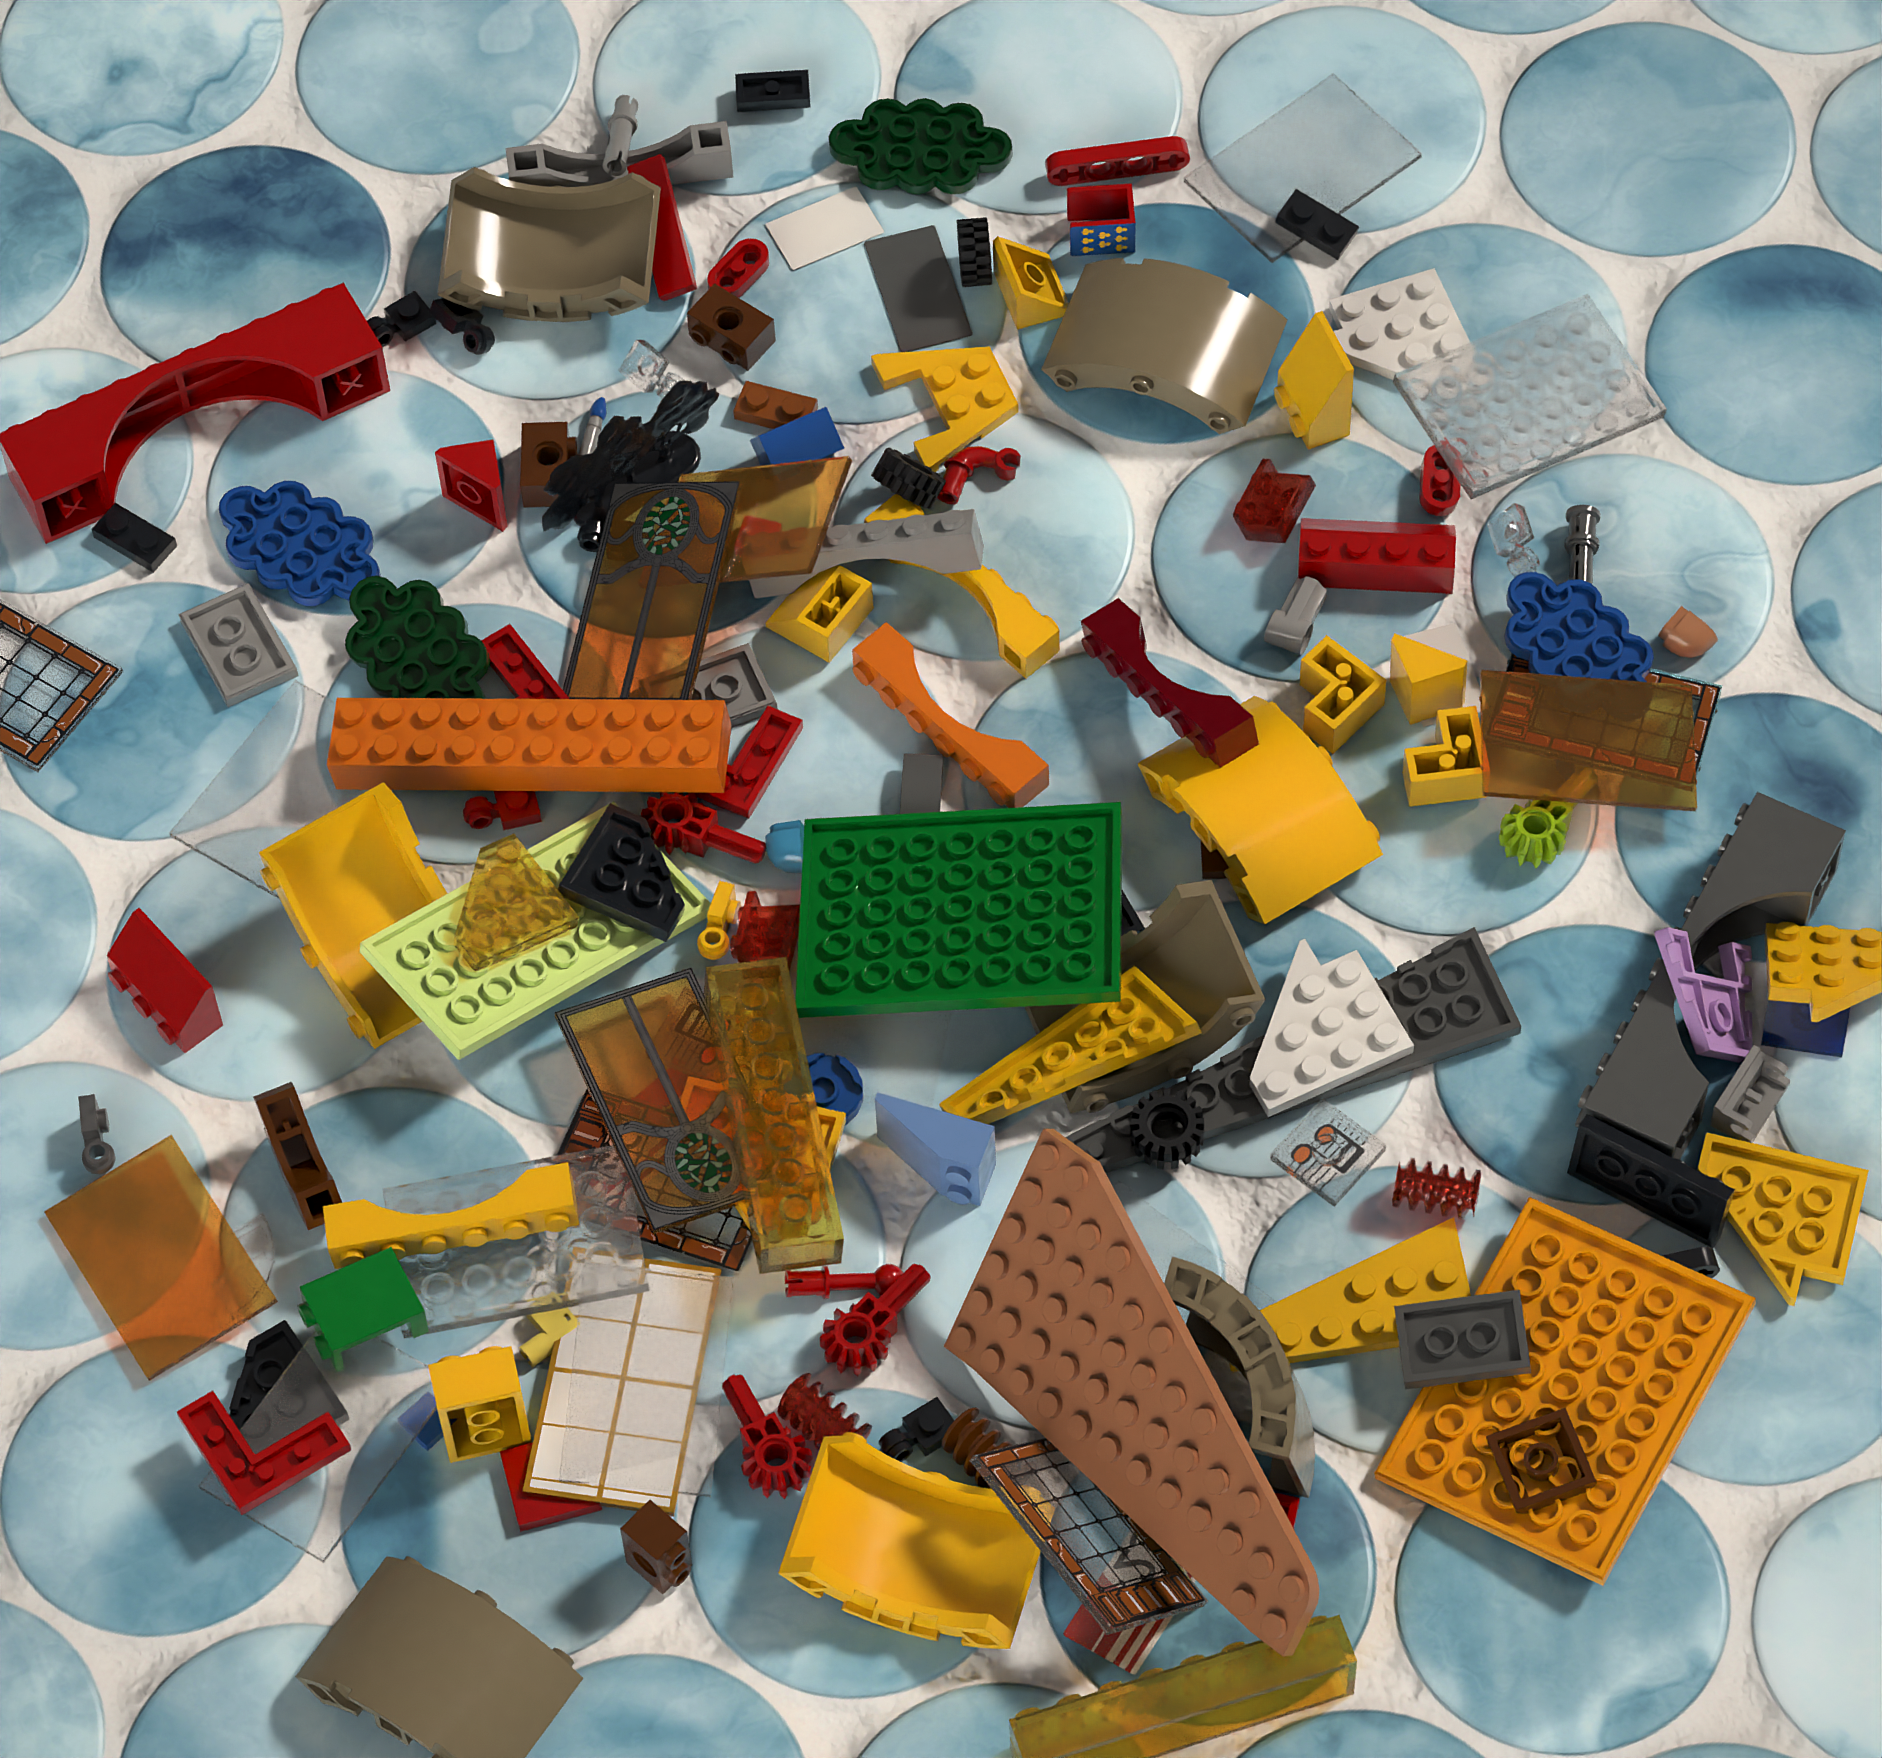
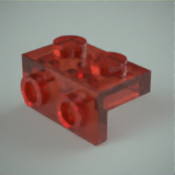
[1233,459,1316,543]
[730,891,800,975]

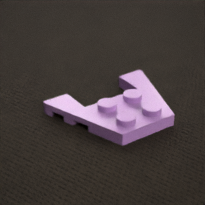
[1654,927,1752,1063]

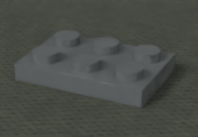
[1394,1290,1531,1390]

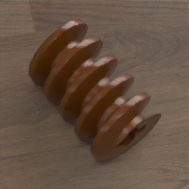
[942,1407,1034,1490]

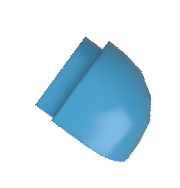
[765,820,804,874]

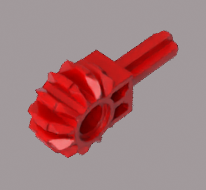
[640,792,766,864]
[820,1264,931,1377]
[722,1374,813,1499]

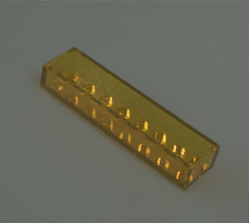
[1009,1615,1357,1758]

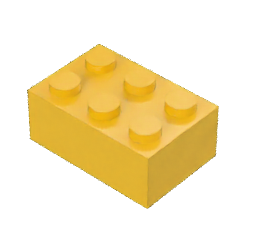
[428,1346,532,1463]

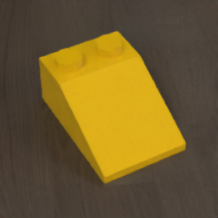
[1274,311,1354,450]

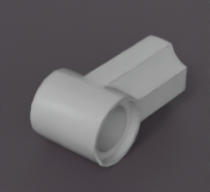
[1264,576,1327,655]

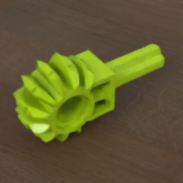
[1499,768,1598,869]

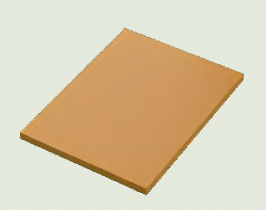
[1374,1197,1756,1586]

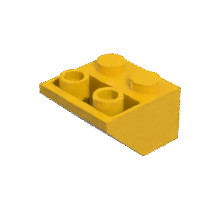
[765,565,874,663]

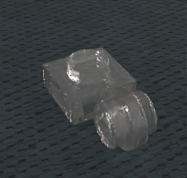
[618,340,685,399]
[1487,503,1540,577]

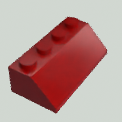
[1298,518,1456,594]

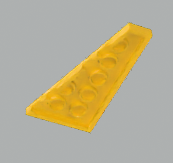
[939,965,1202,1124]
[1229,1217,1471,1372]

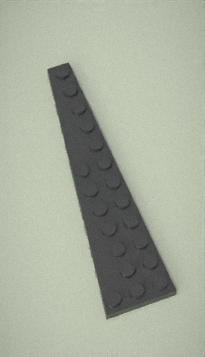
[1065,927,1521,1173]

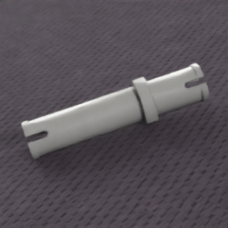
[602,95,638,176]

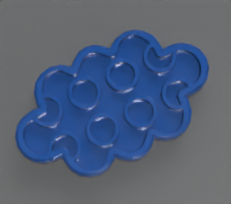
[219,481,381,606]
[1504,572,1654,723]

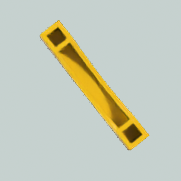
[864,494,1060,679]
[323,1162,580,1269]

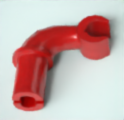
[937,446,1021,505]

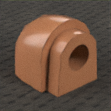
[1658,606,1718,658]

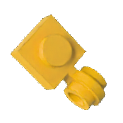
[697,881,741,960]

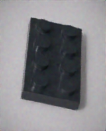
[1567,1114,1735,1248]

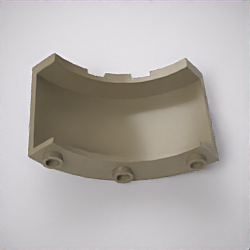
[437,167,661,322]
[1041,258,1287,434]
[1025,880,1266,1113]
[1164,1256,1315,1498]
[295,1556,583,1758]

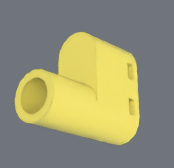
[518,1293,581,1368]

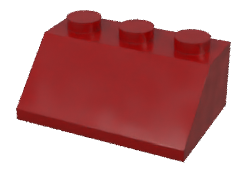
[107,908,223,1053]

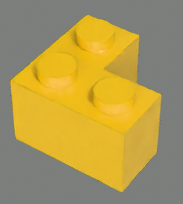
[1299,635,1386,754]
[1402,706,1490,807]

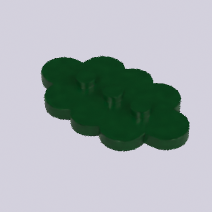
[829,98,1013,195]
[345,576,490,699]

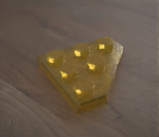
[454,833,579,973]

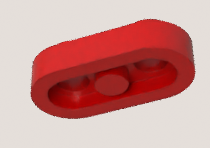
[707,238,769,298]
[1419,444,1462,516]

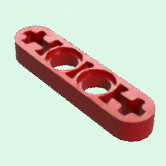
[1045,136,1190,186]

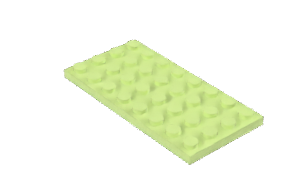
[359,801,711,1060]

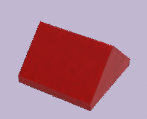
[435,439,508,532]

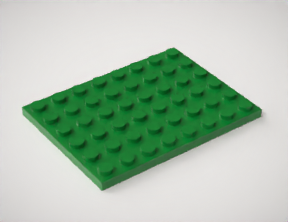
[795,802,1122,1018]

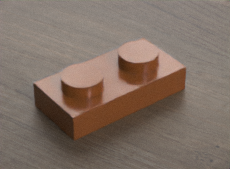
[733,381,818,429]

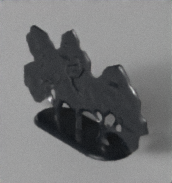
[542,381,719,532]

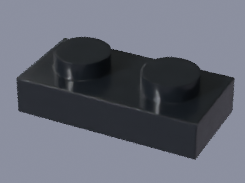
[735,70,811,112]
[1275,189,1359,260]
[92,503,177,573]

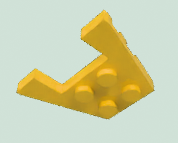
[871,346,1019,472]

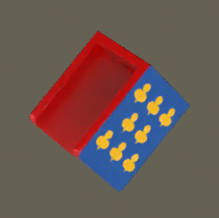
[1067,183,1136,256]

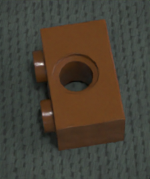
[687,283,776,371]
[520,422,577,508]
[620,1500,692,1594]

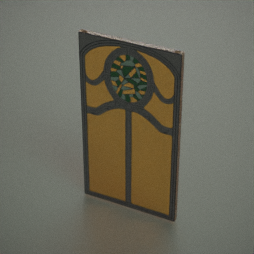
[563,481,743,700]
[555,968,793,1234]

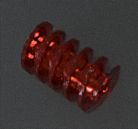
[1392,1158,1481,1220]
[777,1373,872,1450]

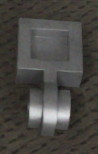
[78,1094,116,1174]

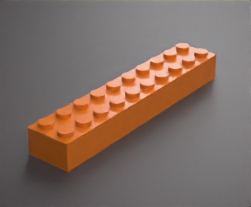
[327,698,732,793]

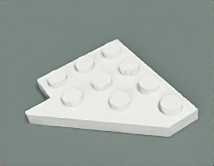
[1329,268,1490,403]
[1249,939,1414,1117]

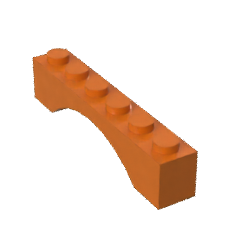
[852,622,1049,808]

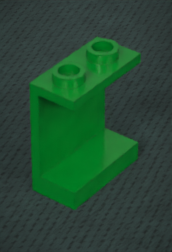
[297,1247,429,1372]

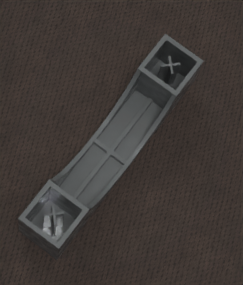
[1575,792,1846,1160]

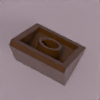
[1486,1408,1597,1514]

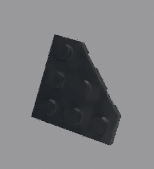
[557,803,685,942]
[229,1320,350,1454]

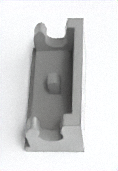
[1710,1045,1790,1143]

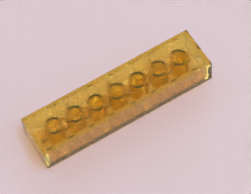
[704,957,844,1274]

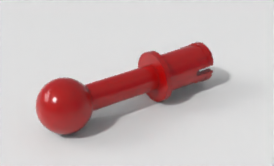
[784,1264,903,1299]

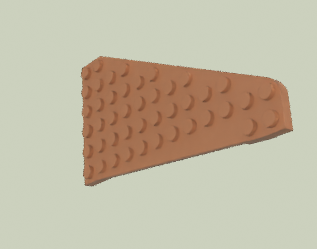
[944,1129,1319,1657]

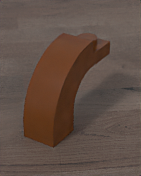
[253,1082,342,1230]

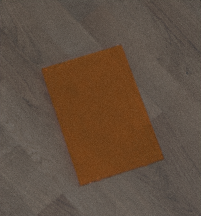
[639,456,852,590]
[1479,670,1697,812]
[44,1135,278,1381]

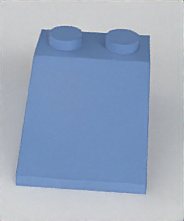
[875,1092,996,1206]

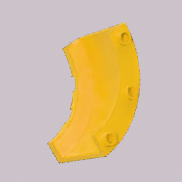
[1137,696,1383,924]
[259,782,448,1049]
[778,1432,1053,1649]

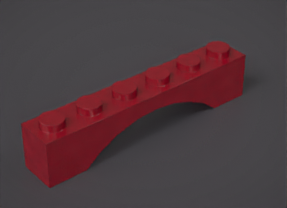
[1081,598,1259,768]

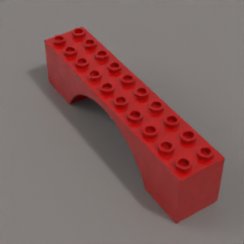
[0,282,391,544]

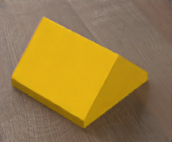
[993,236,1069,330]
[1390,633,1467,725]

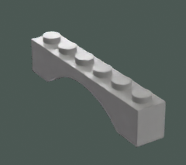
[506,121,733,187]
[744,509,984,598]

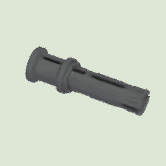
[1564,505,1601,584]

